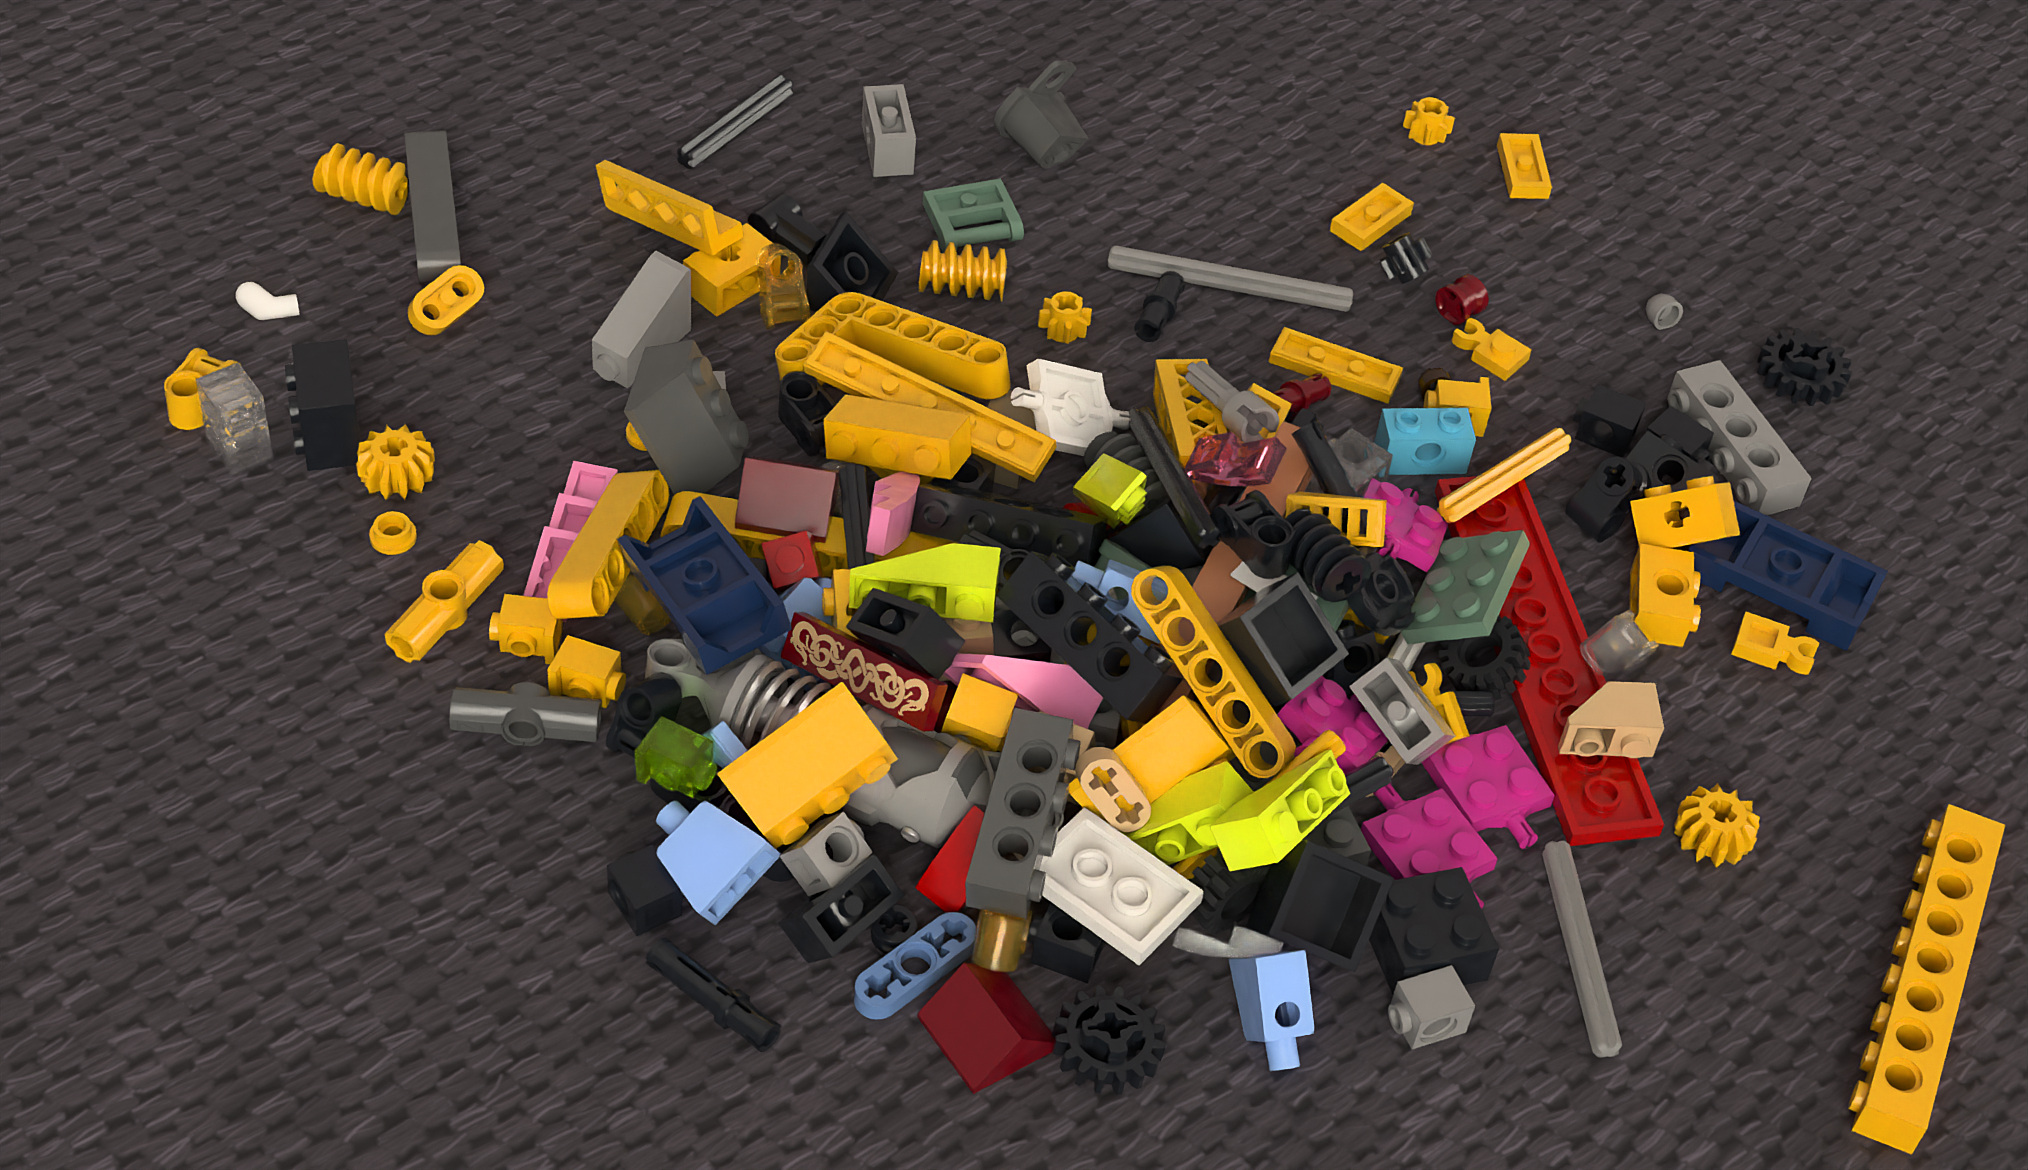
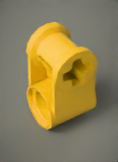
[164,348,242,430]

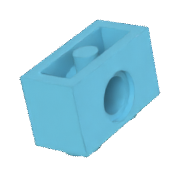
[1374,408,1476,475]

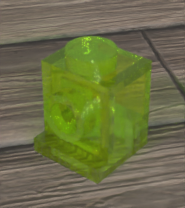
[635,716,717,798]

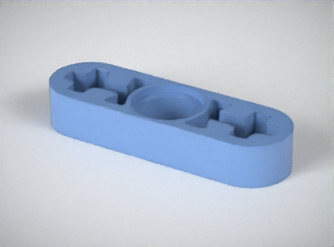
[854,912,977,1019]

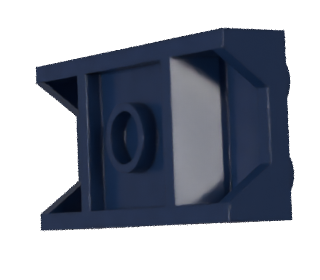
[617,496,792,675]
[1688,500,1888,651]

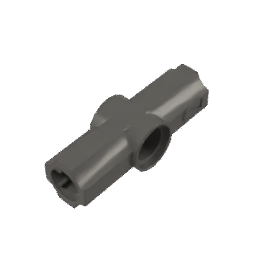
[449,682,602,746]

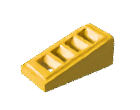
[1285,491,1387,547]

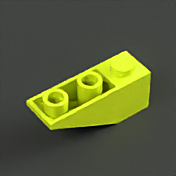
[1073,453,1147,529]
[849,543,1001,622]
[1209,749,1351,871]
[1119,761,1254,865]

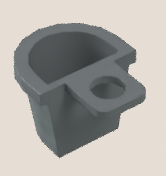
[993,60,1089,169]

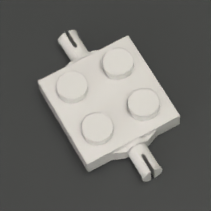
[1011,359,1131,456]

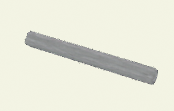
[1542,840,1622,1058]

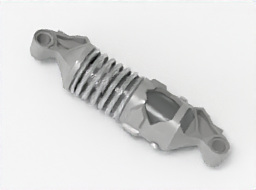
[645,639,1064,860]

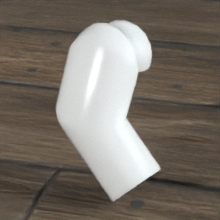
[236,282,299,320]

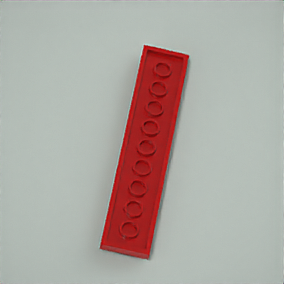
[1435,476,1664,846]

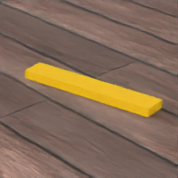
[803,331,1057,483]

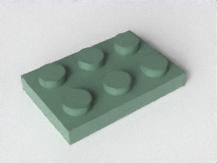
[1401,530,1530,644]

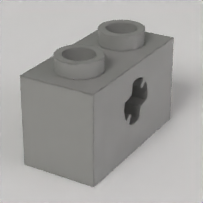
[862,84,916,177]
[1349,657,1456,765]

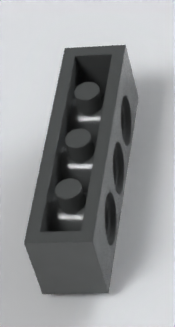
[965,708,1081,919]

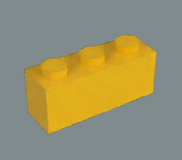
[823,394,972,480]

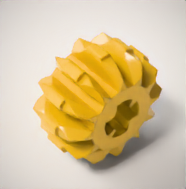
[356,424,435,500]
[1674,783,1760,868]

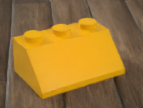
[717,682,898,849]
[1069,695,1236,825]

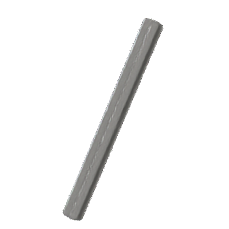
[1108,246,1353,312]

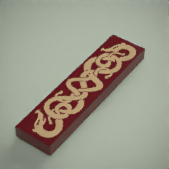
[780,612,948,732]

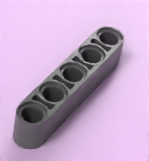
[404,130,461,283]

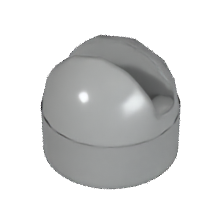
[1645,293,1683,330]

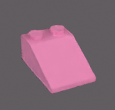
[943,653,1103,729]

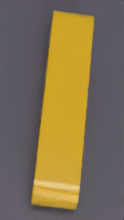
[547,470,669,619]
[1131,566,1296,778]

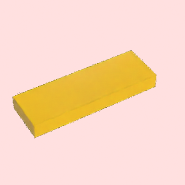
[1269,327,1403,404]

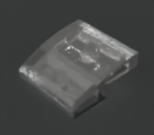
[1172,923,1284,958]

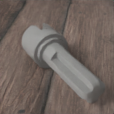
[1185,361,1279,447]

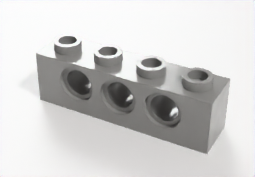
[1667,360,1812,515]

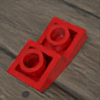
[915,805,985,913]

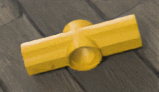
[385,540,504,663]

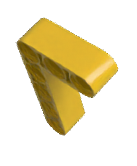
[775,292,1011,399]

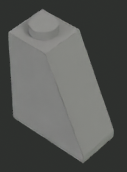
[592,251,691,388]

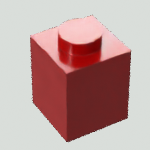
[761,531,825,592]

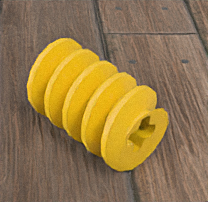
[312,143,409,215]
[919,240,1007,302]

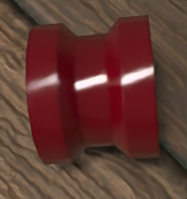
[1435,274,1489,325]

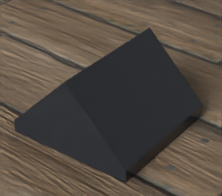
[806,212,899,312]
[1104,497,1206,570]

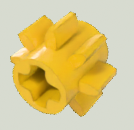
[1403,97,1455,145]
[1038,291,1092,344]

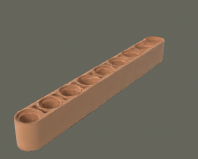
[1153,421,1327,718]

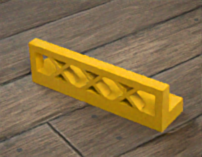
[596,160,744,256]
[1153,359,1233,485]

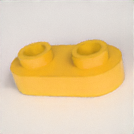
[407,265,484,335]

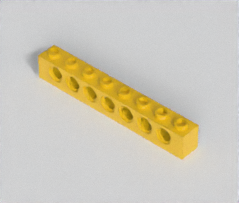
[1848,804,2005,1154]

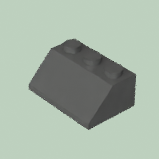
[624,339,749,495]

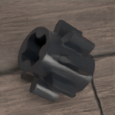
[1379,232,1432,284]

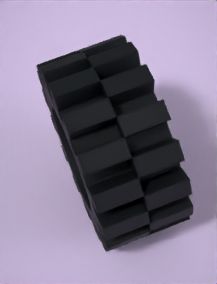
[1439,615,1531,701]
[1187,848,1270,934]

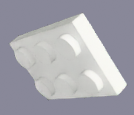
[1040,807,1204,965]

